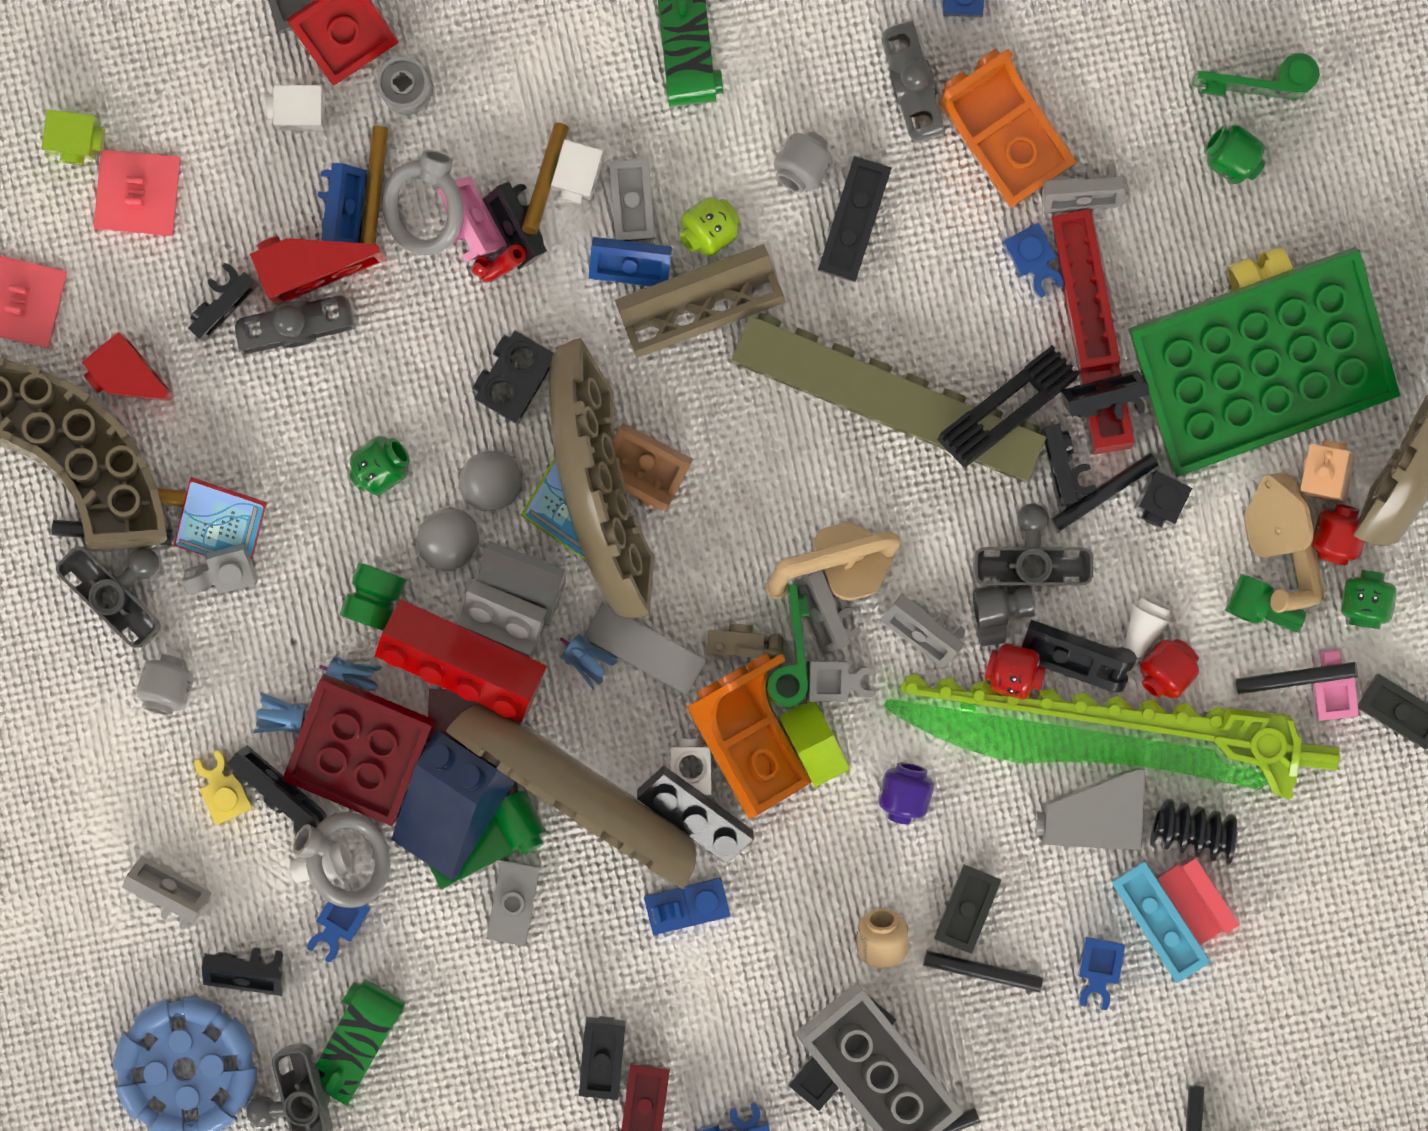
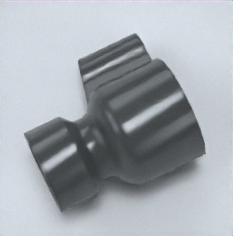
[972,585,1034,647]

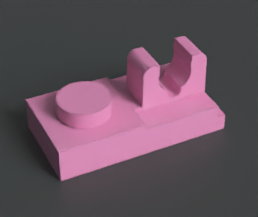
[437,176,507,262]

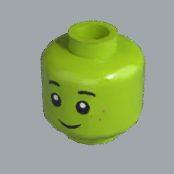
[679,197,740,256]

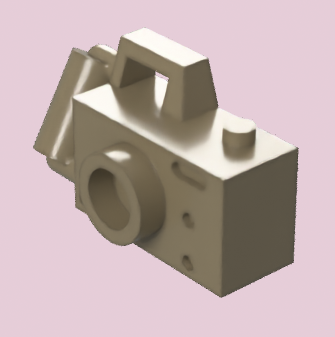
[707,623,784,659]

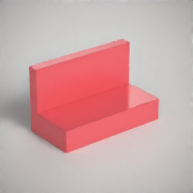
[1157,855,1240,945]

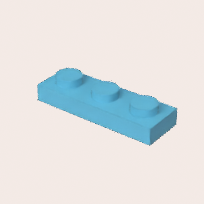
[1111,860,1211,983]

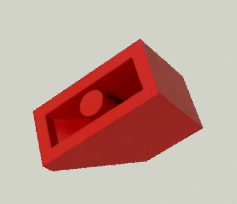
[81,332,175,401]

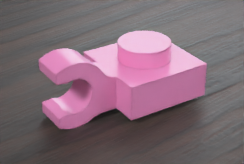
[1313,649,1359,721]

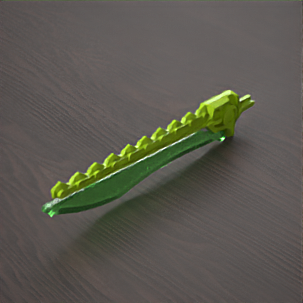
[884,673,1340,800]

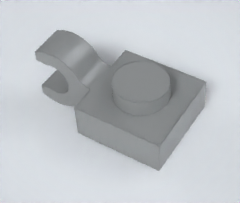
[182,543,258,595]

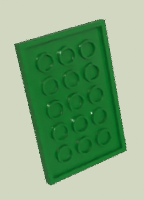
[1128,247,1400,477]

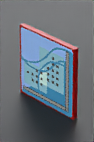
[173,477,267,560]

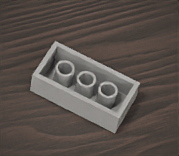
[795,982,964,1131]

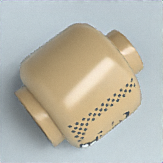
[857,908,908,968]

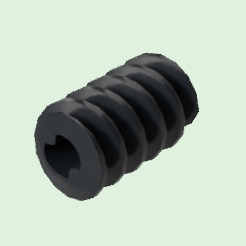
[1150,799,1238,865]

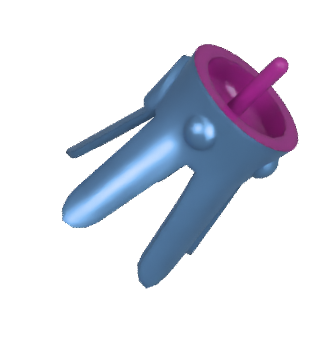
[560,633,618,690]
[319,656,382,691]
[253,692,306,735]

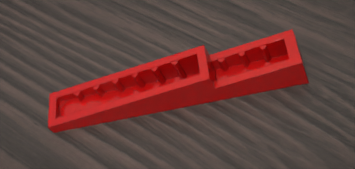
[1051,209,1134,455]

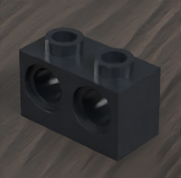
[472,330,554,425]

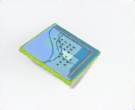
[520,457,585,559]

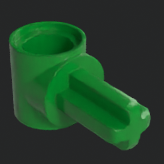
[1225,574,1306,632]

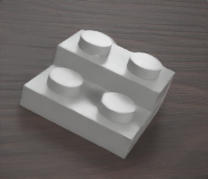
[456,579,547,659]

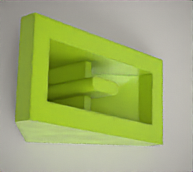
[779,701,850,787]

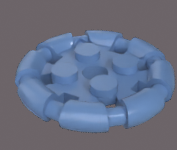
[113,996,257,1131]

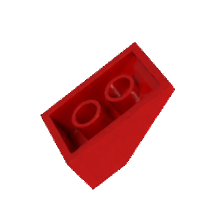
[250,236,387,306]

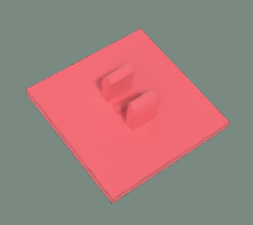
[93,150,181,236]
[0,256,67,349]

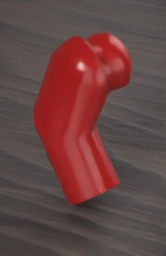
[471,244,527,283]

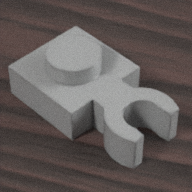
[806,661,876,702]

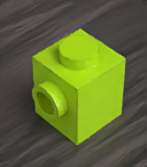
[41,109,105,165]

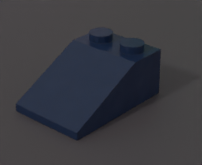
[391,730,515,881]

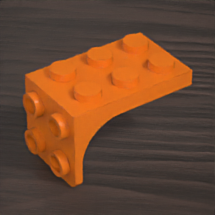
[938,48,1077,209]
[687,653,812,819]

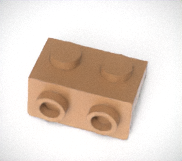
[612,423,693,511]

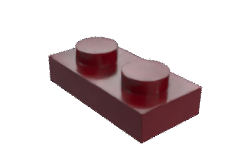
[621,1062,670,1131]

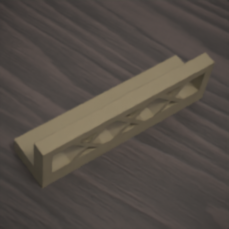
[615,244,786,358]

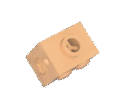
[1300,440,1355,504]

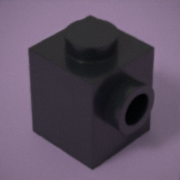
[1134,471,1192,528]

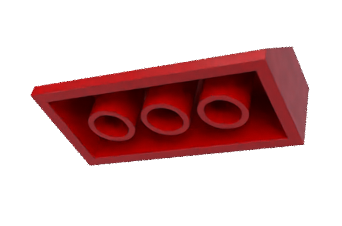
[374,599,547,723]

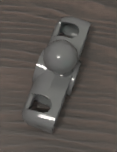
[881,20,945,142]
[235,295,356,354]
[973,503,1093,586]
[56,546,161,648]
[246,1043,333,1131]

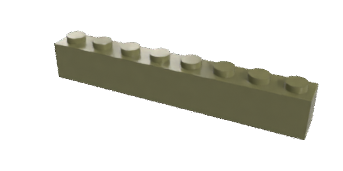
[731,313,1046,483]

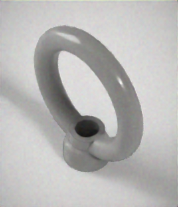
[382,150,464,255]
[293,812,391,908]

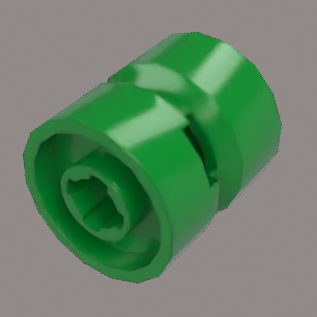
[339,562,407,631]

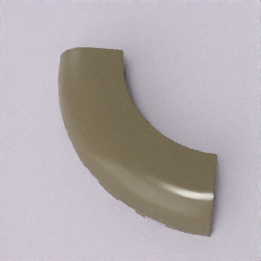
[549,338,655,618]
[0,358,167,552]
[1353,395,1428,546]
[446,704,697,889]

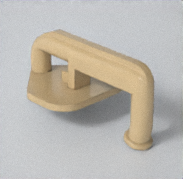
[1244,473,1324,613]
[765,522,901,600]

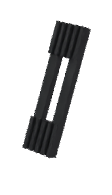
[937,345,1080,468]

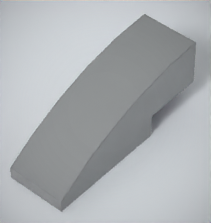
[584,603,706,695]

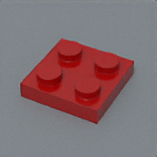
[287,0,399,86]

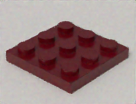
[282,673,435,826]

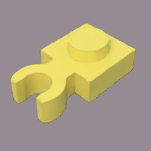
[194,750,254,825]

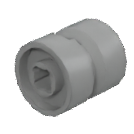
[376,56,433,116]

